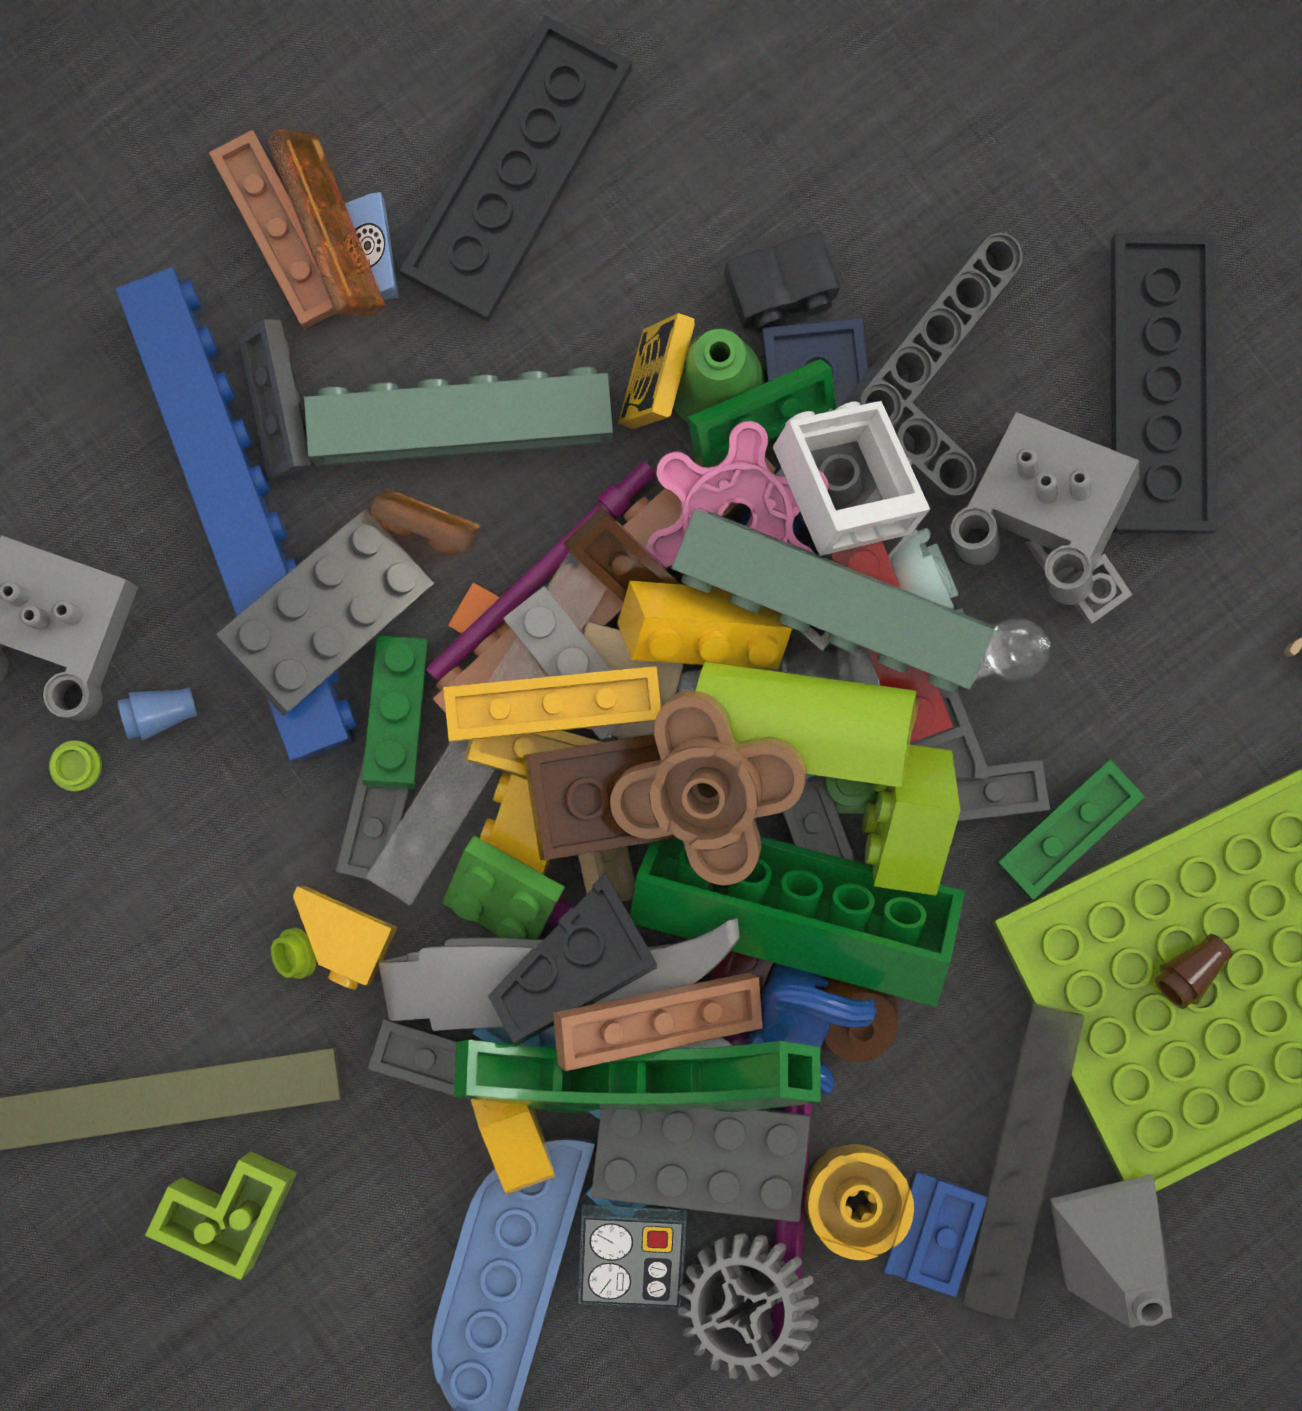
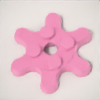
[646,421,829,587]

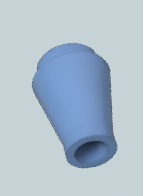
[118,687,198,741]

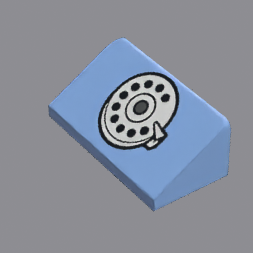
[335,192,399,305]

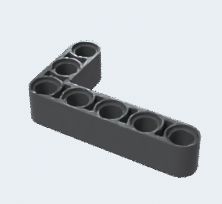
[843,232,1023,502]

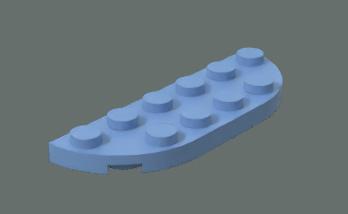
[431,1137,595,1411]

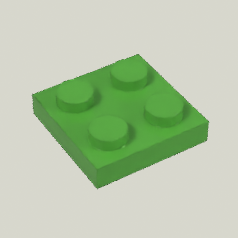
[442,836,565,939]

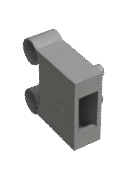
[950,412,1139,605]
[0,535,139,721]

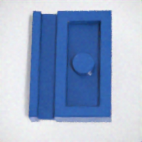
[882,1170,988,1297]

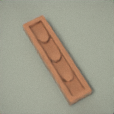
[209,130,348,330]
[553,972,763,1071]

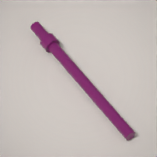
[425,461,656,682]

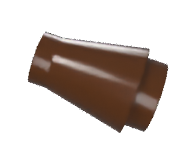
[1155,934,1233,1009]

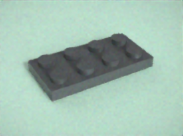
[212,508,434,716]
[591,1108,810,1222]

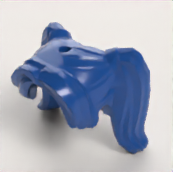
[745,964,877,1095]

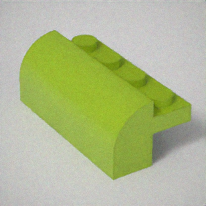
[696,662,919,788]

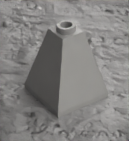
[1050,1174,1172,1328]

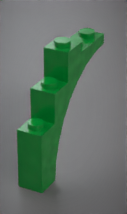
[454,1040,821,1113]

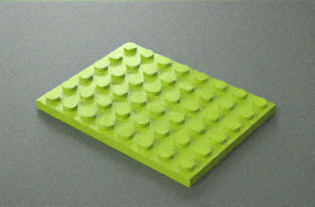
[992,767,1302,1192]

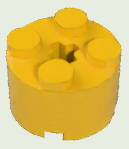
[804,1144,914,1260]

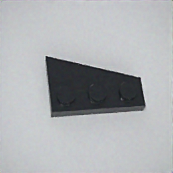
[488,872,657,1047]

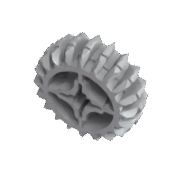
[678,1233,819,1381]

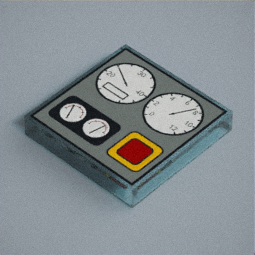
[578,1205,687,1309]

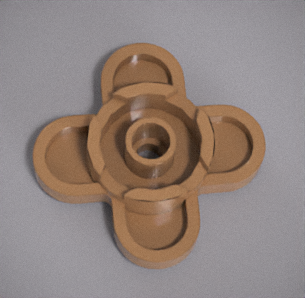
[610,691,807,885]

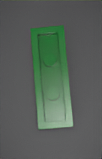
[687,359,836,467]
[362,635,428,789]
[995,759,1145,900]

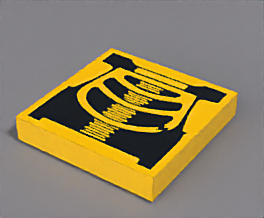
[618,313,695,429]

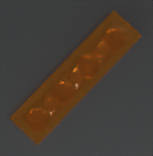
[267,129,385,316]

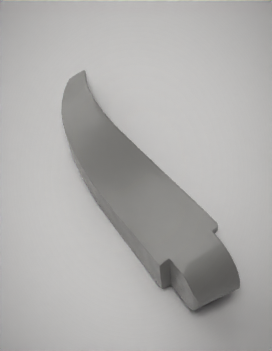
[378,918,740,1031]

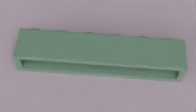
[304,367,614,467]
[672,508,995,693]

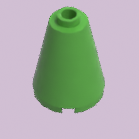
[673,329,765,425]

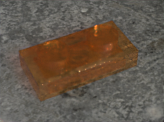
[369,489,481,554]

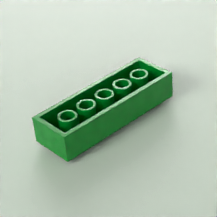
[630,836,965,1007]

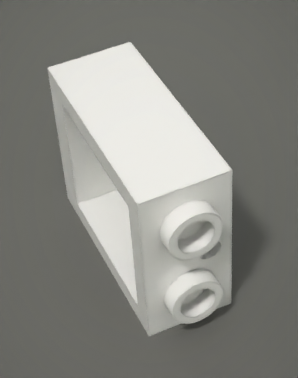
[773,401,930,556]

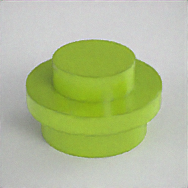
[49,740,102,791]
[271,927,316,979]

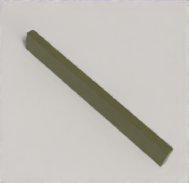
[0,1047,343,1151]

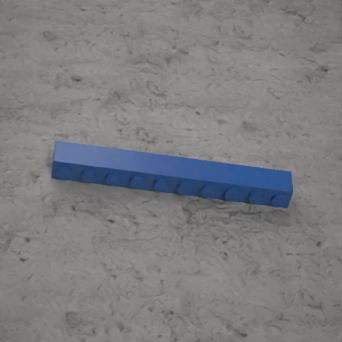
[115,267,358,763]

